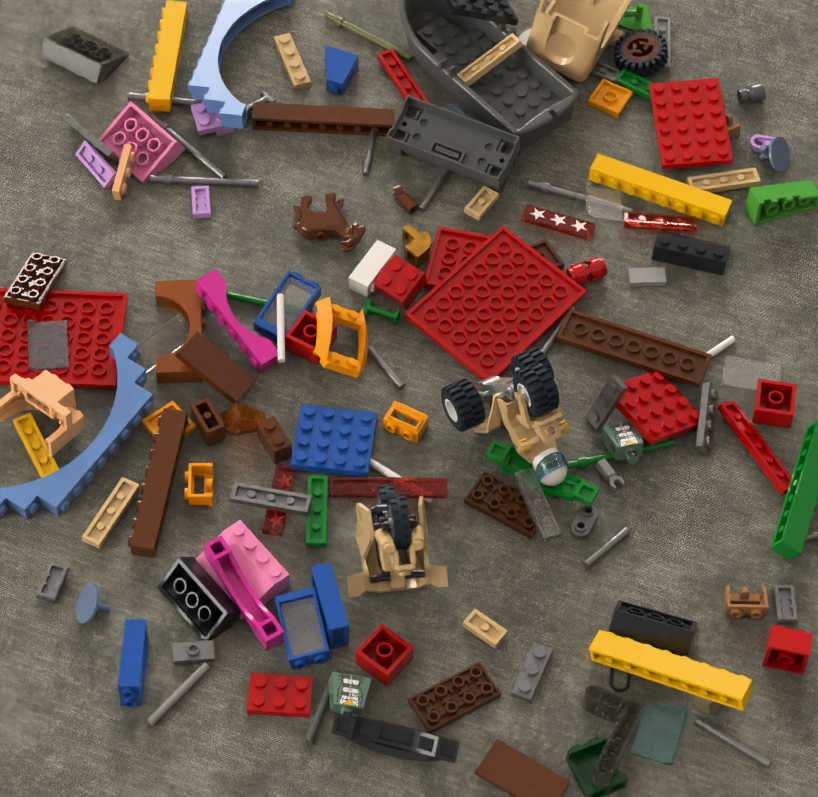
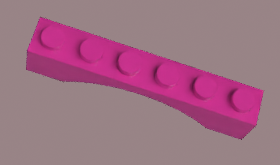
[196,269,278,373]
[204,535,284,651]

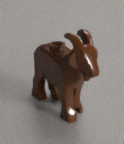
[293,193,366,252]

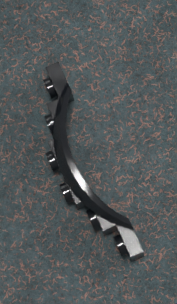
[331,712,460,763]

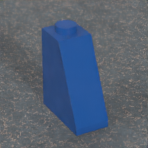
[325,45,358,96]

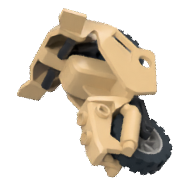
[346,484,448,598]

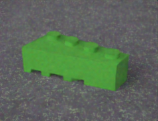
[745,180,818,226]

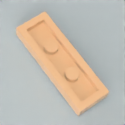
[112,144,136,200]

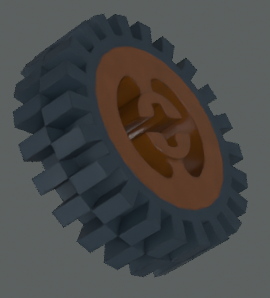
[614,28,668,77]

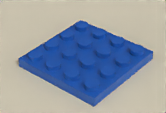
[290,404,377,477]

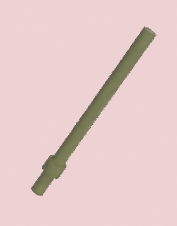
[324,11,413,62]

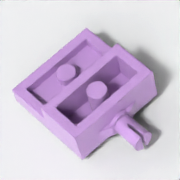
[191,102,234,136]

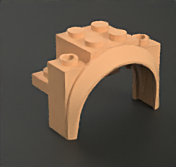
[0,370,85,457]

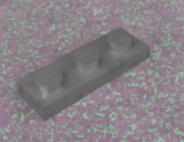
[585,375,628,430]
[511,642,553,703]

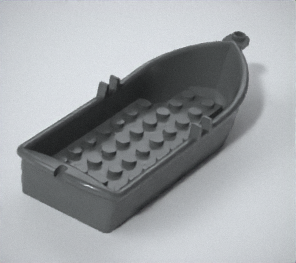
[399,0,580,151]

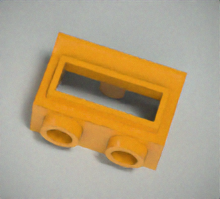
[383,400,428,443]
[184,463,213,507]

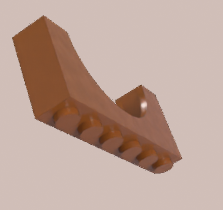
[155,279,206,384]

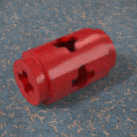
[566,257,607,286]

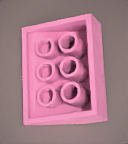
[99,101,185,183]
[196,520,290,619]

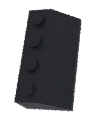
[652,230,730,276]
[157,557,241,641]
[609,600,697,656]

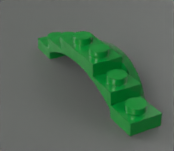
[485,440,600,507]

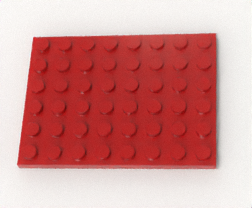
[405,225,587,380]
[0,288,128,390]

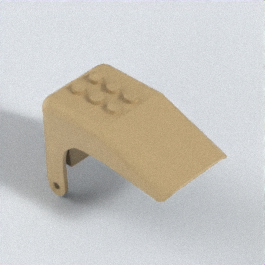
[526,0,632,82]

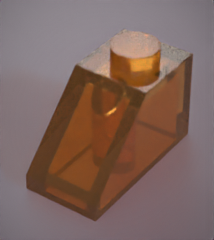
[221,402,266,435]

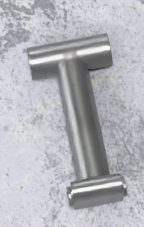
[246,90,276,117]

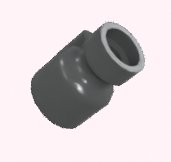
[737,82,766,103]

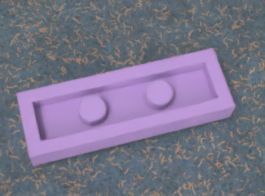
[75,140,116,189]

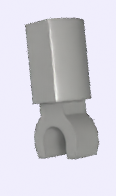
[595,458,625,492]

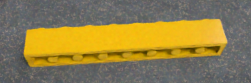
[146,1,188,112]
[589,154,732,227]
[589,630,753,711]

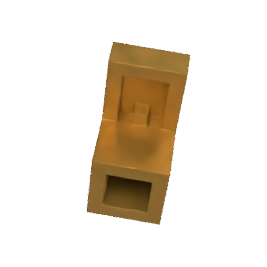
[402,224,431,268]

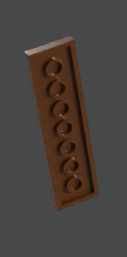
[556,309,712,388]

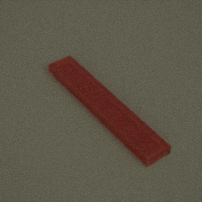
[329,477,448,499]

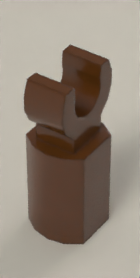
[393,185,418,215]

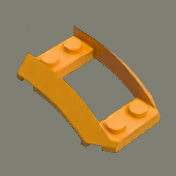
[313,297,368,378]

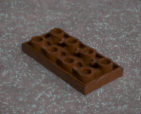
[3,252,67,310]
[175,331,256,405]
[464,471,552,539]
[408,662,501,733]
[475,739,570,797]

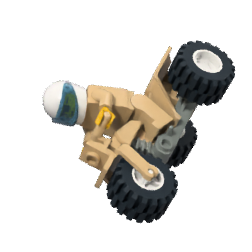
[441,347,571,486]

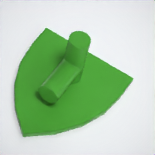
[619,2,653,31]

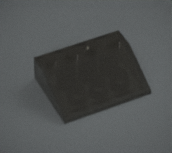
[40,26,129,84]

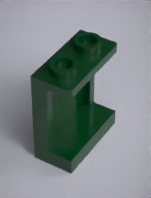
[566,736,628,797]

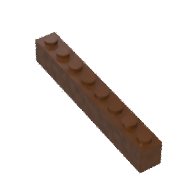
[252,102,394,137]
[128,408,188,558]

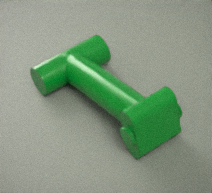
[363,299,401,325]

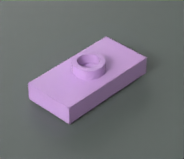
[191,186,211,219]

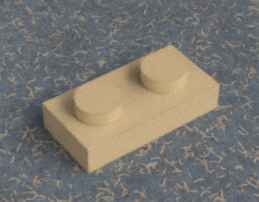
[464,186,499,221]
[462,609,508,648]

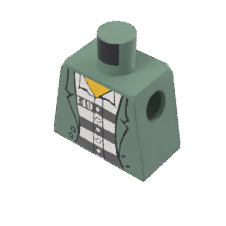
[602,422,643,464]
[328,672,371,716]

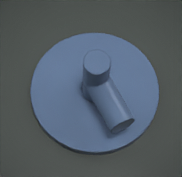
[760,136,790,172]
[76,584,111,624]

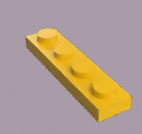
[12,412,59,478]

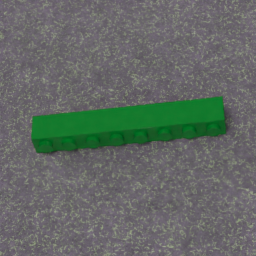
[770,420,818,560]

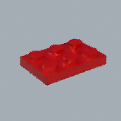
[247,673,313,718]

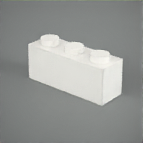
[348,240,396,298]

